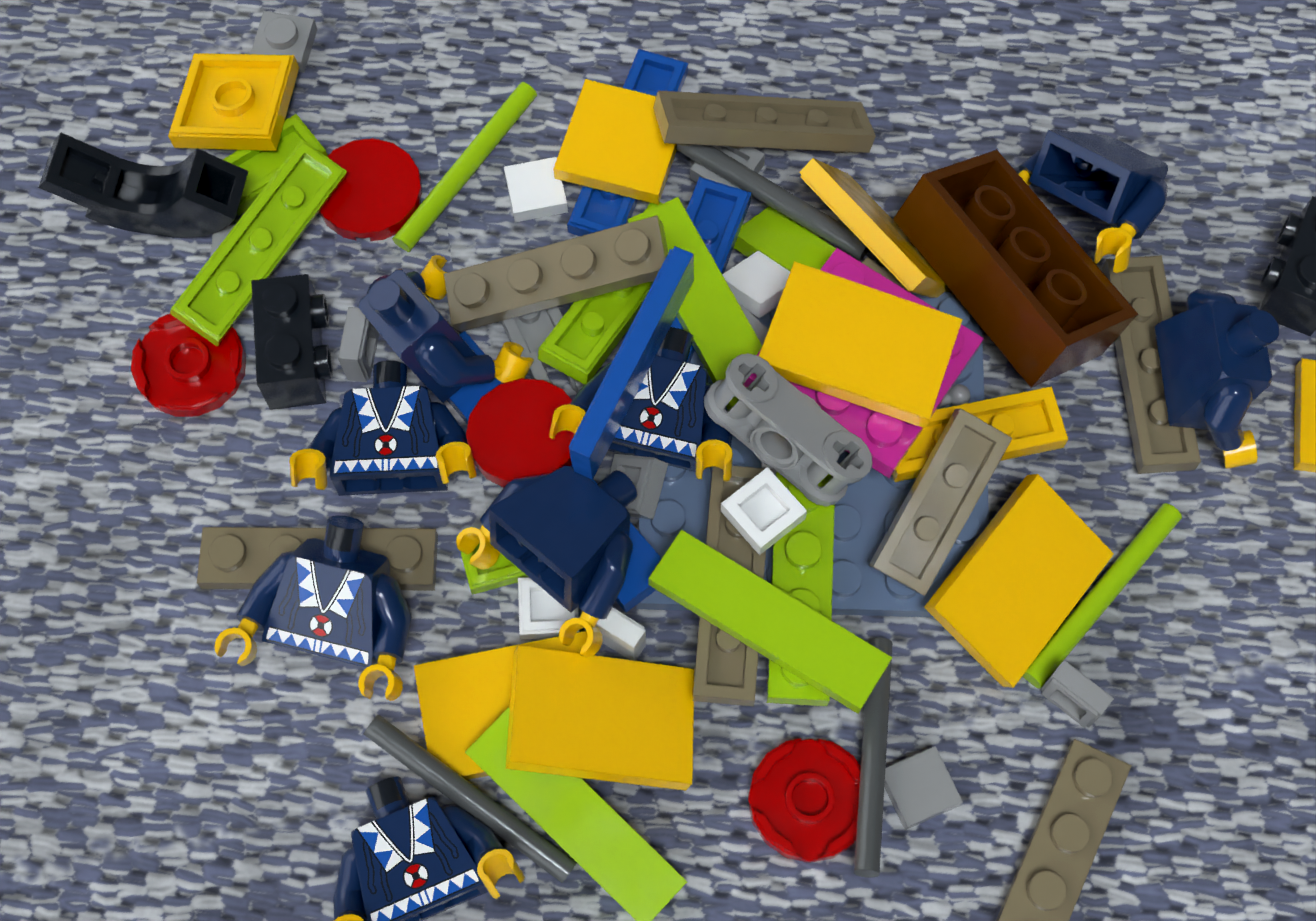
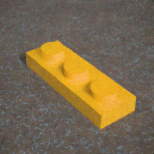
[892,386,1068,482]

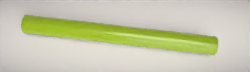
[392,82,537,252]
[1023,503,1182,689]

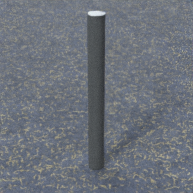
[676,144,869,261]
[854,638,893,878]
[363,714,577,883]

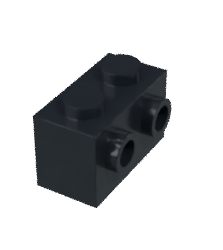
[1259,196,1316,337]
[251,274,333,410]

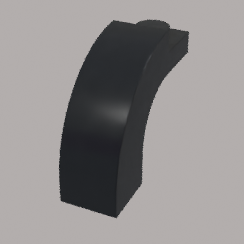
[38,132,249,238]

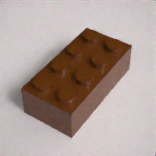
[893,149,1138,388]

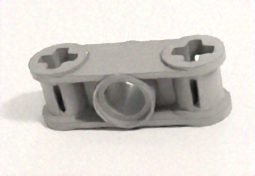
[704,353,872,506]

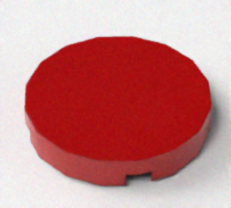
[319,138,422,241]
[131,314,246,417]
[466,378,574,488]
[748,738,861,863]

